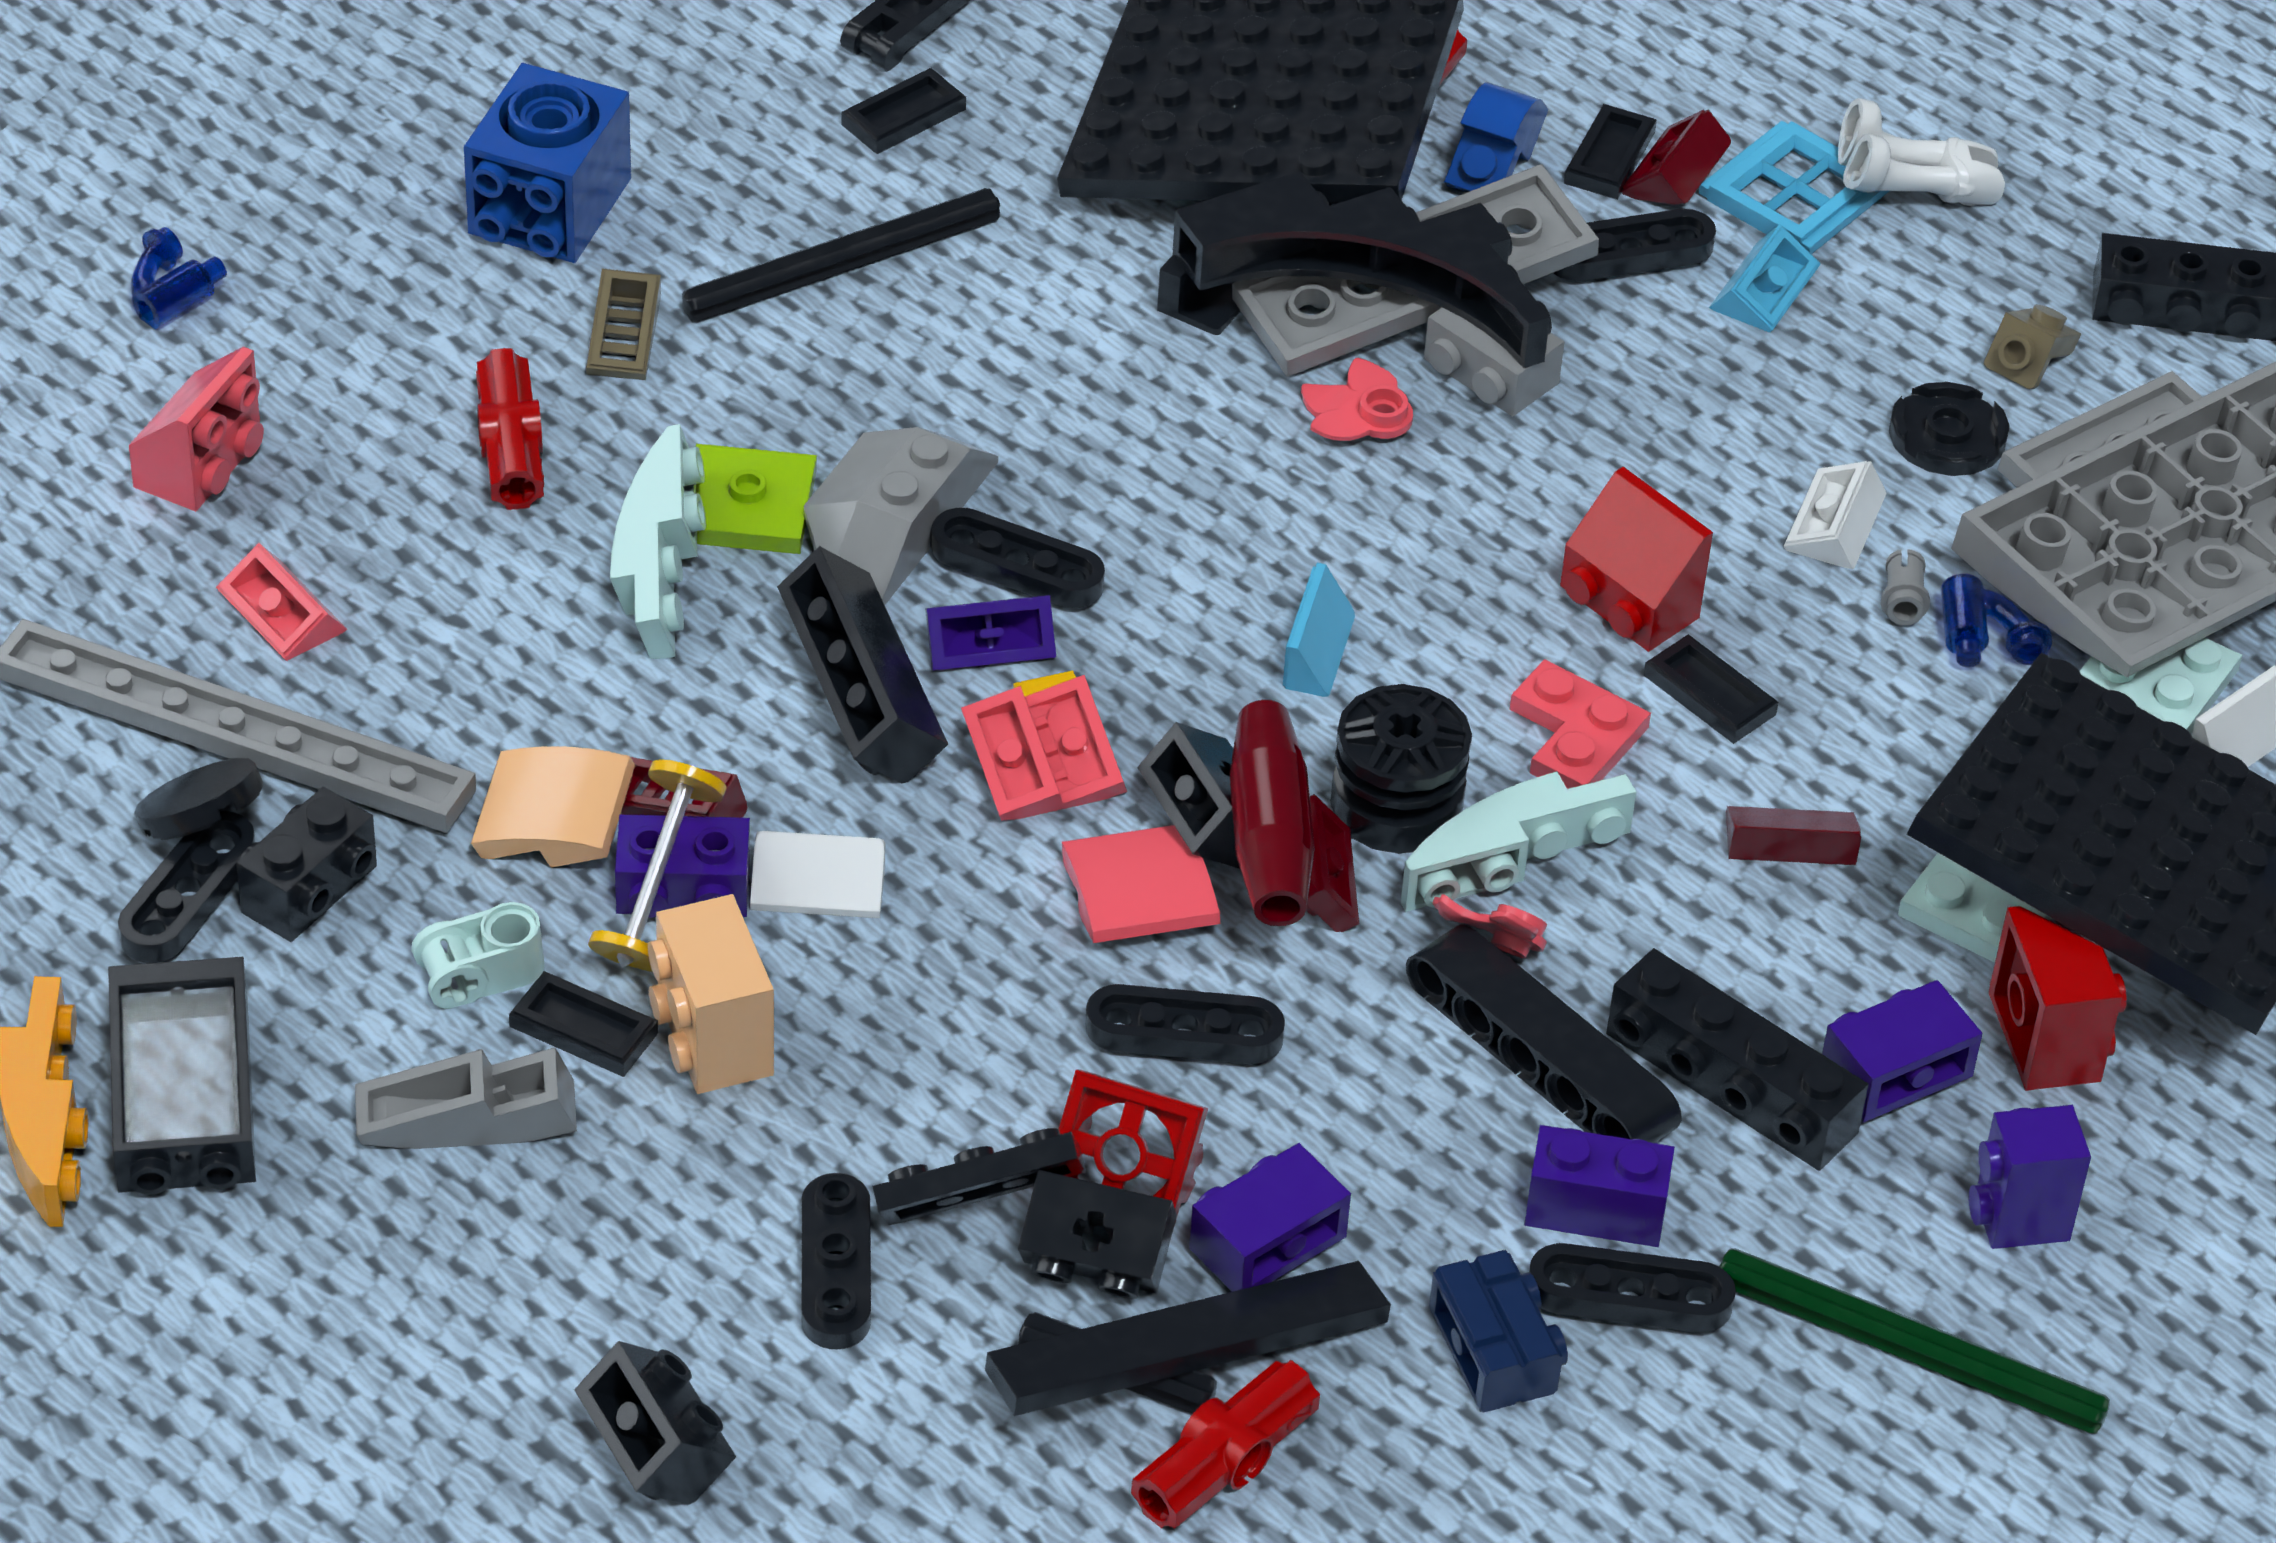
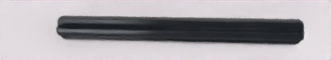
[682,188,1000,323]

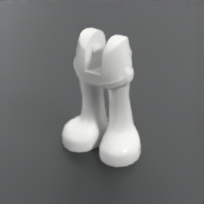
[1838,98,2005,206]

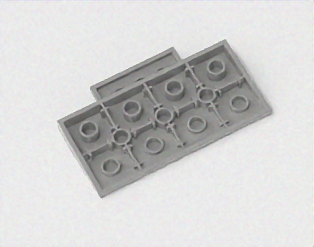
[1951,362,2276,677]

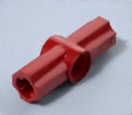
[476,348,544,510]
[1131,1360,1320,1529]

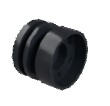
[1330,684,1472,854]

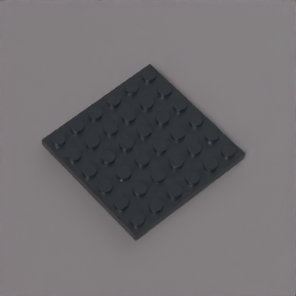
[1057,0,1464,204]
[1906,652,2276,1035]

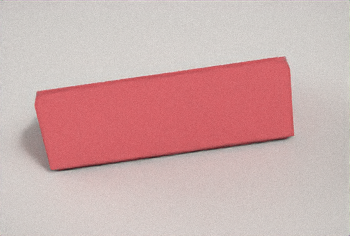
[216,543,347,661]

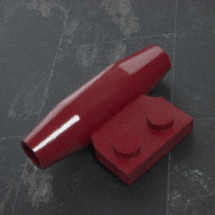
[1230,700,1360,932]

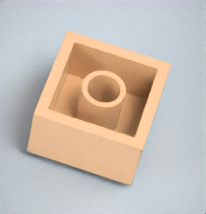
[648,894,774,1094]

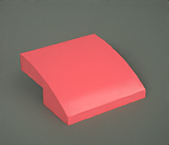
[961,675,1127,821]
[1062,825,1221,943]

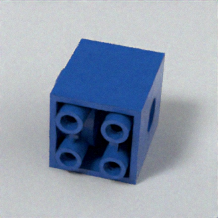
[464,63,631,263]

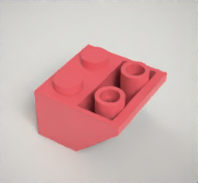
[129,347,264,512]

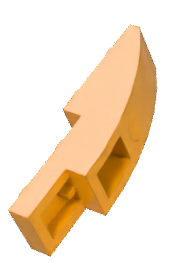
[0,976,89,1227]

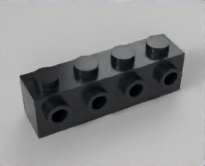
[2092,233,2276,341]
[777,546,948,783]
[1606,948,1868,1171]

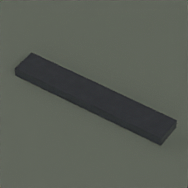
[985,1261,1391,1416]

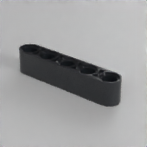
[1406,924,1682,1143]

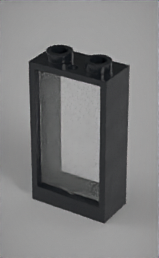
[108,957,256,1195]

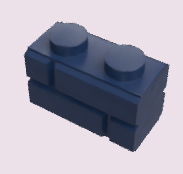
[1429,1249,1568,1413]

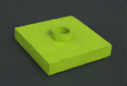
[696,443,817,554]

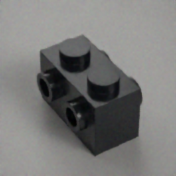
[236,786,377,942]
[574,1341,736,1505]

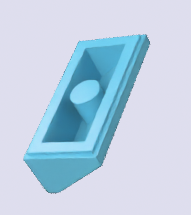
[1709,224,1821,332]
[1283,563,1355,697]

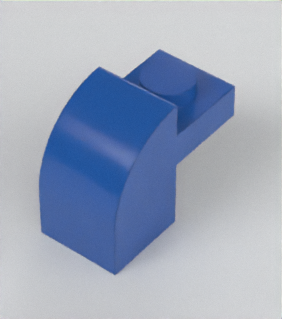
[1444,82,1549,193]

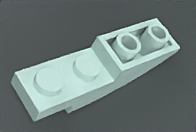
[610,424,706,659]
[1400,771,1636,912]

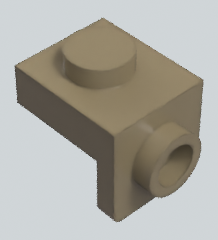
[1984,304,2081,389]

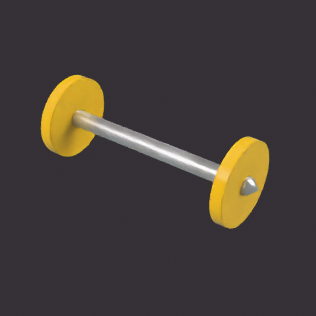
[588,759,727,972]

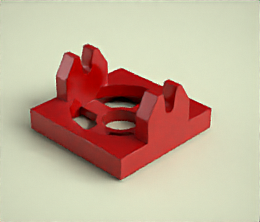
[1059,1069,1209,1230]

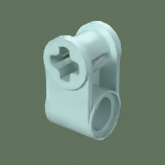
[411,902,545,1009]

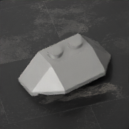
[804,427,999,605]

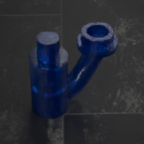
[131,227,227,329]
[1940,574,2052,667]

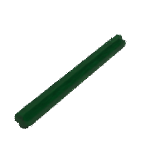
[1719,1248,2110,1434]

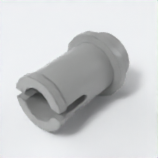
[1881,549,1930,625]

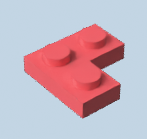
[1510,659,1651,789]

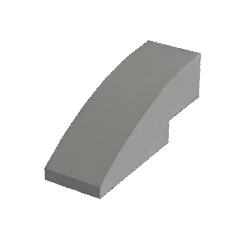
[355,1048,577,1149]

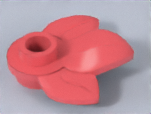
[1301,357,1413,441]
[1432,894,1547,958]

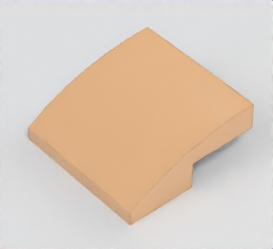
[471,746,635,868]

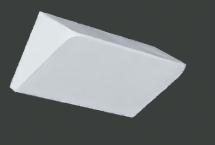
[1784,461,1886,569]
[2192,665,2276,767]
[750,831,885,918]

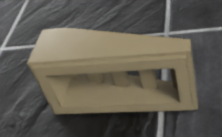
[586,268,661,380]

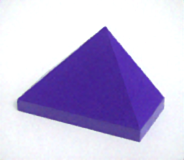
[925,595,1056,671]

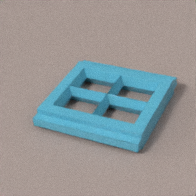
[1699,121,1889,254]

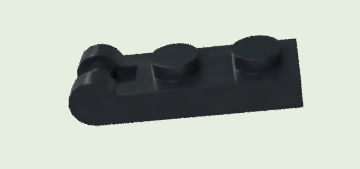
[840,0,970,71]

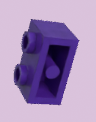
[615,814,750,918]
[1822,980,1983,1123]
[1968,1105,2091,1249]
[1524,1125,1675,1248]
[1189,1143,1351,1292]

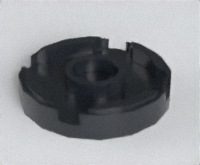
[1888,382,2010,476]
[134,758,264,840]

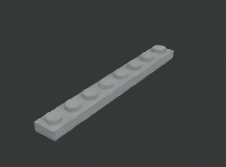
[0,619,476,833]

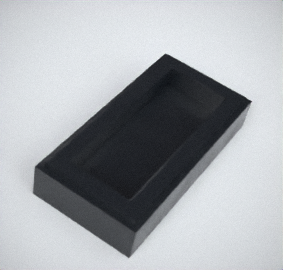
[841,68,966,154]
[1564,104,1657,200]
[1643,634,1779,744]
[509,971,658,1077]

